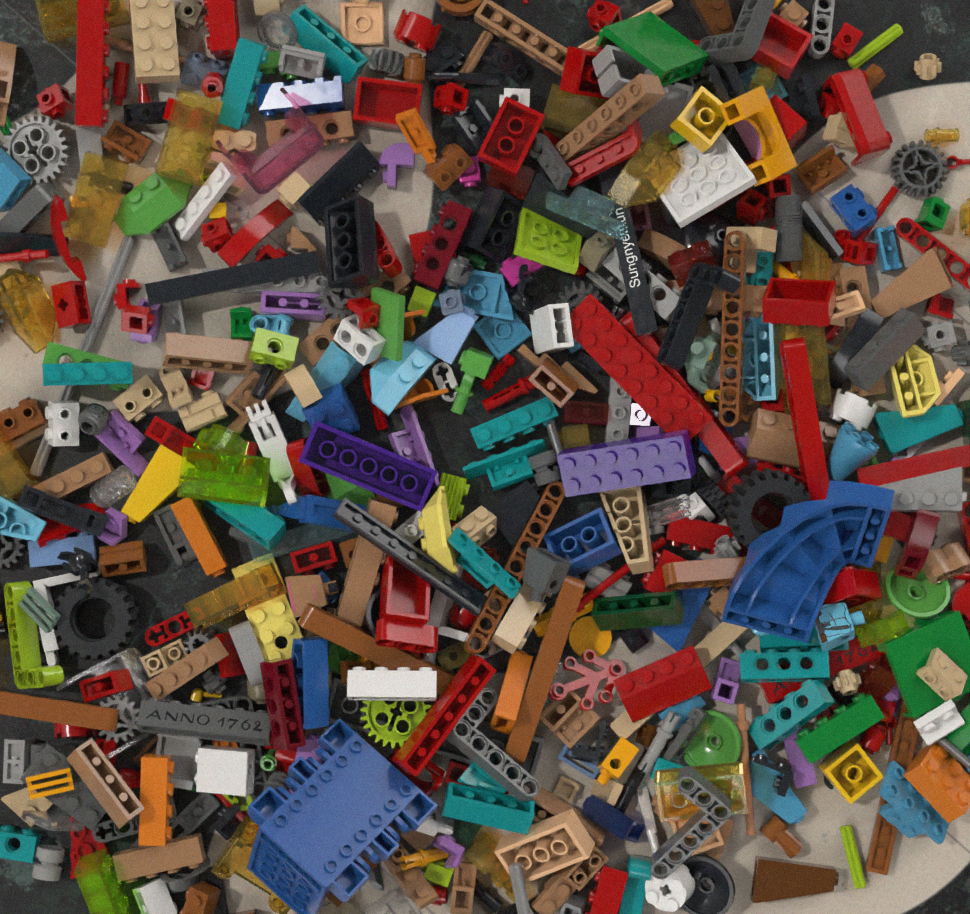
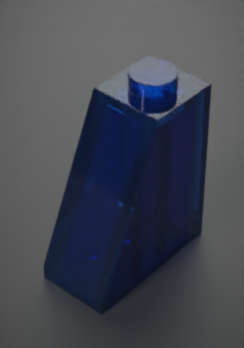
[581,794,646,843]

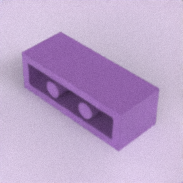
[260,290,328,322]

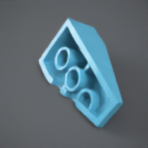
[285,341,364,422]
[0,492,47,541]

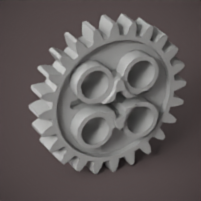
[3,115,72,186]

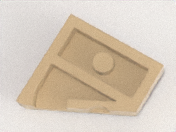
[1,787,53,827]

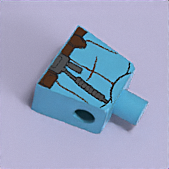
[814,603,865,652]

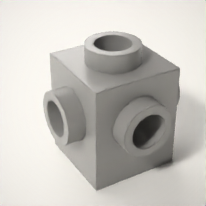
[920,320,957,352]

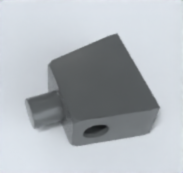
[522,547,571,602]

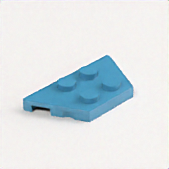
[433,270,515,322]

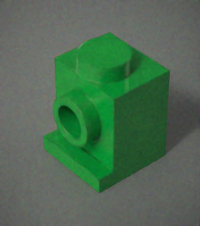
[914,196,951,233]

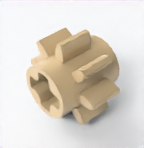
[914,53,942,80]
[833,669,862,696]

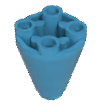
[826,422,879,482]

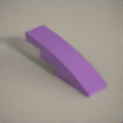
[773,698,817,789]

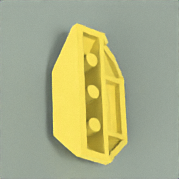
[888,344,941,418]
[417,486,458,574]

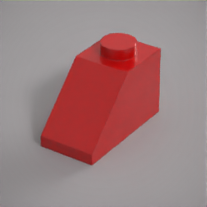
[79,668,134,703]

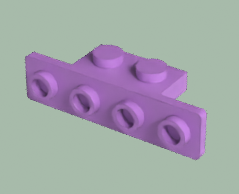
[388,404,440,490]
[94,409,149,477]

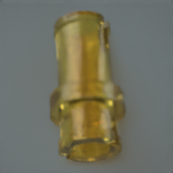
[924,127,960,144]

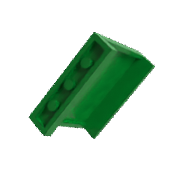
[596,11,709,87]
[876,610,970,720]

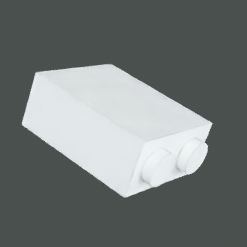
[530,303,574,355]
[194,745,255,796]

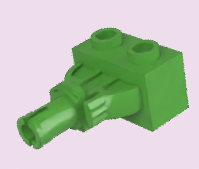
[451,347,494,415]

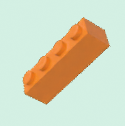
[138,754,175,846]

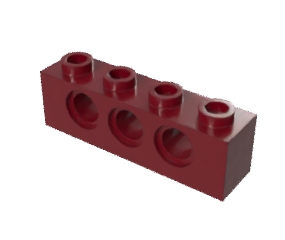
[412,200,473,292]
[259,658,306,750]

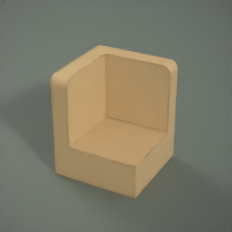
[591,779,623,806]

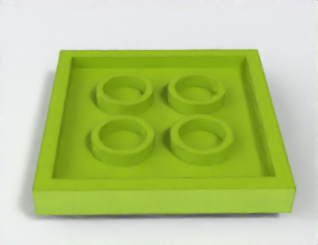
[513,207,582,275]

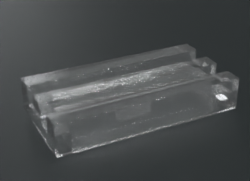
[647,494,691,528]

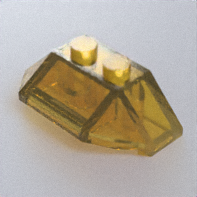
[607,130,682,208]
[799,232,833,281]
[0,268,56,354]

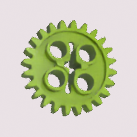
[360,700,431,749]

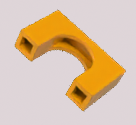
[719,85,798,187]

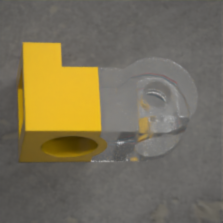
[209,199,250,221]

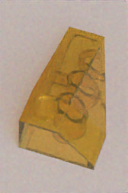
[464,830,516,904]

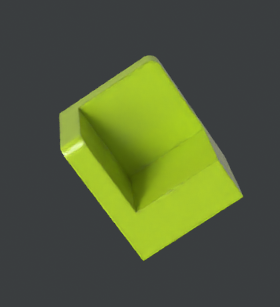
[407,286,437,319]

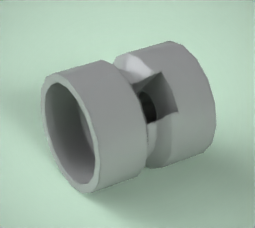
[32,845,65,881]

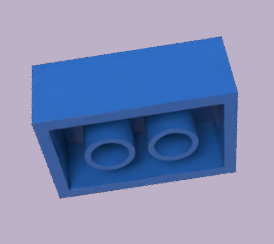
[543,507,623,577]

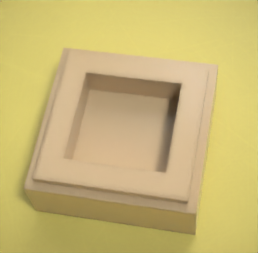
[552,774,581,804]

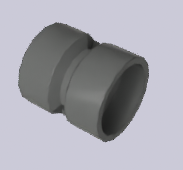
[528,449,562,487]

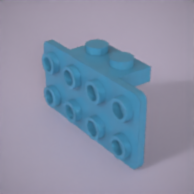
[878,761,949,844]

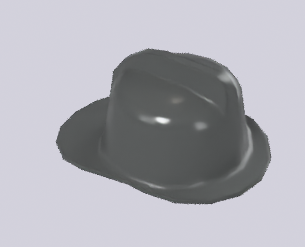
[159,856,211,893]

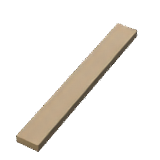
[609,622,749,740]

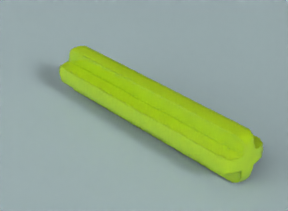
[847,23,903,69]
[839,825,866,889]

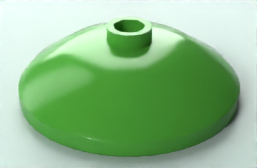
[885,565,950,619]
[683,710,742,776]

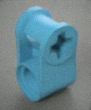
[249,314,294,336]

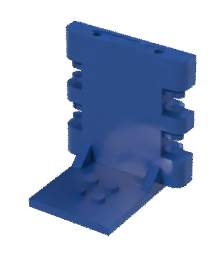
[247,718,438,914]

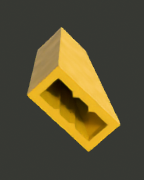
[121,444,200,524]

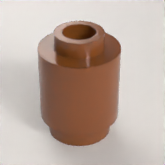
[403,53,426,84]

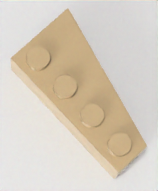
[599,486,654,574]

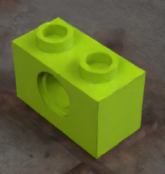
[248,327,299,370]

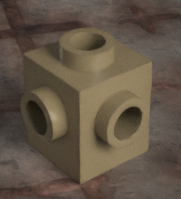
[174,0,207,32]

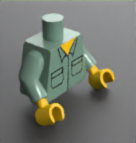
[684,333,745,402]

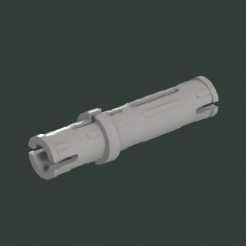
[637,710,681,774]

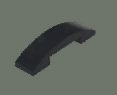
[820,306,884,390]
[17,485,108,537]

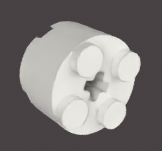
[827,388,878,433]
[645,864,695,912]

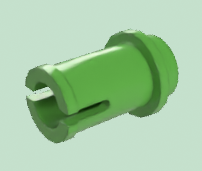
[260,749,277,771]

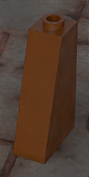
[750,856,839,903]

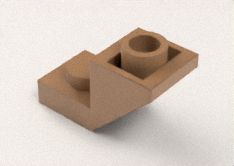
[287,227,318,256]

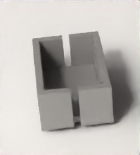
[592,45,669,108]
[639,82,694,151]

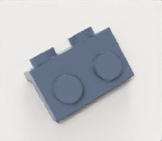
[181,52,231,96]

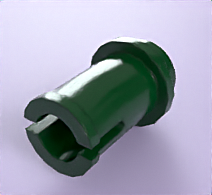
[462,248,489,271]

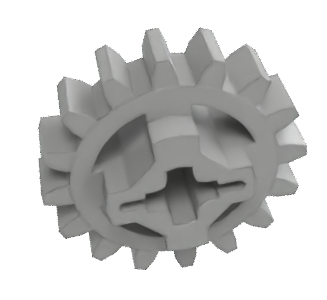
[99,694,140,743]

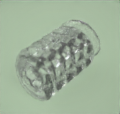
[90,465,137,508]

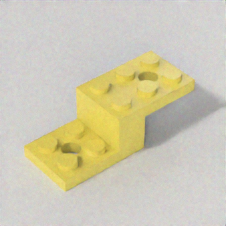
[232,553,304,661]

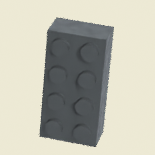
[20,741,106,830]

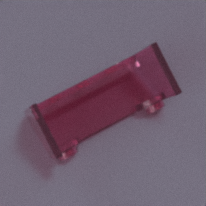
[216,87,324,194]

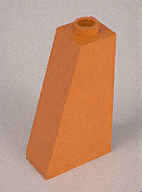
[170,496,229,578]
[489,650,533,735]

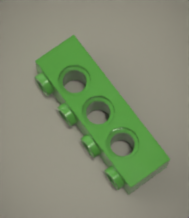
[41,341,134,392]

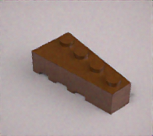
[690,0,735,36]

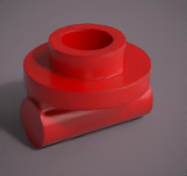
[832,229,854,249]

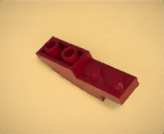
[893,509,940,580]

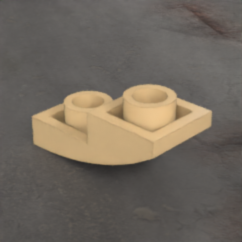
[140,638,190,678]

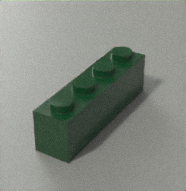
[591,591,685,631]

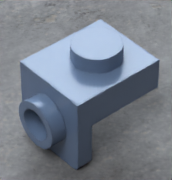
[439,289,466,316]

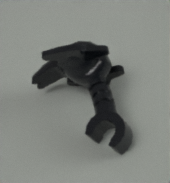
[509,264,544,315]
[57,547,97,599]

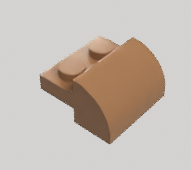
[540,691,602,750]

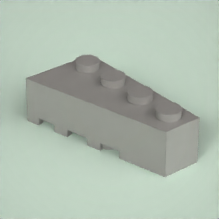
[878,467,962,513]

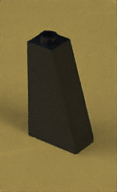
[522,166,605,239]

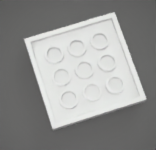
[642,133,757,228]

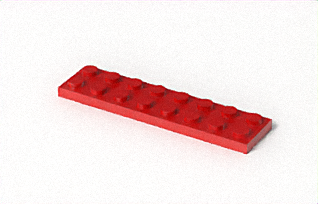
[570,293,714,440]

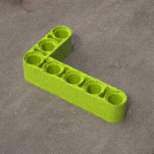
[4,581,64,689]

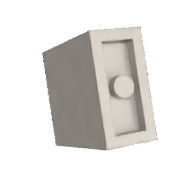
[156,734,203,790]

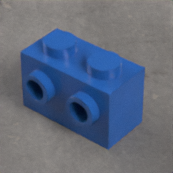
[829,184,877,238]

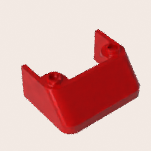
[821,68,893,166]
[543,118,643,186]

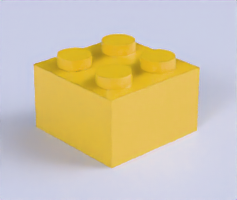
[669,86,727,153]
[818,739,884,804]

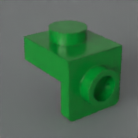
[230,307,253,341]

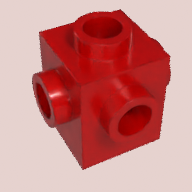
[587,0,622,33]
[433,82,469,115]
[36,83,75,120]
[736,188,768,227]
[200,216,234,254]

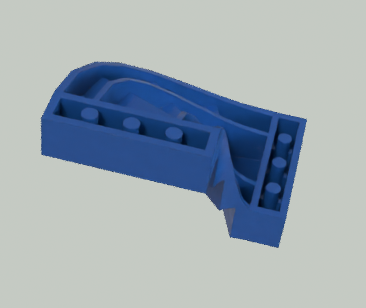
[721,481,895,644]

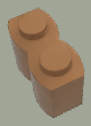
[922,542,970,585]

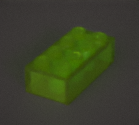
[177,447,271,507]
[74,849,133,914]

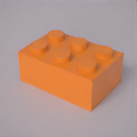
[903,742,970,823]

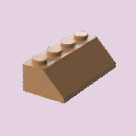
[746,408,840,468]

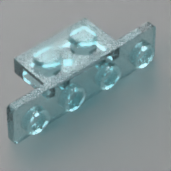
[545,185,626,240]

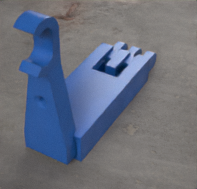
[267,495,366,532]

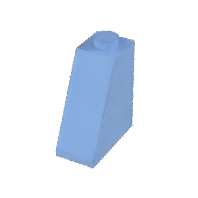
[414,306,479,365]

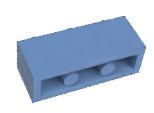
[28,532,99,567]

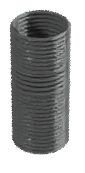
[774,195,804,262]

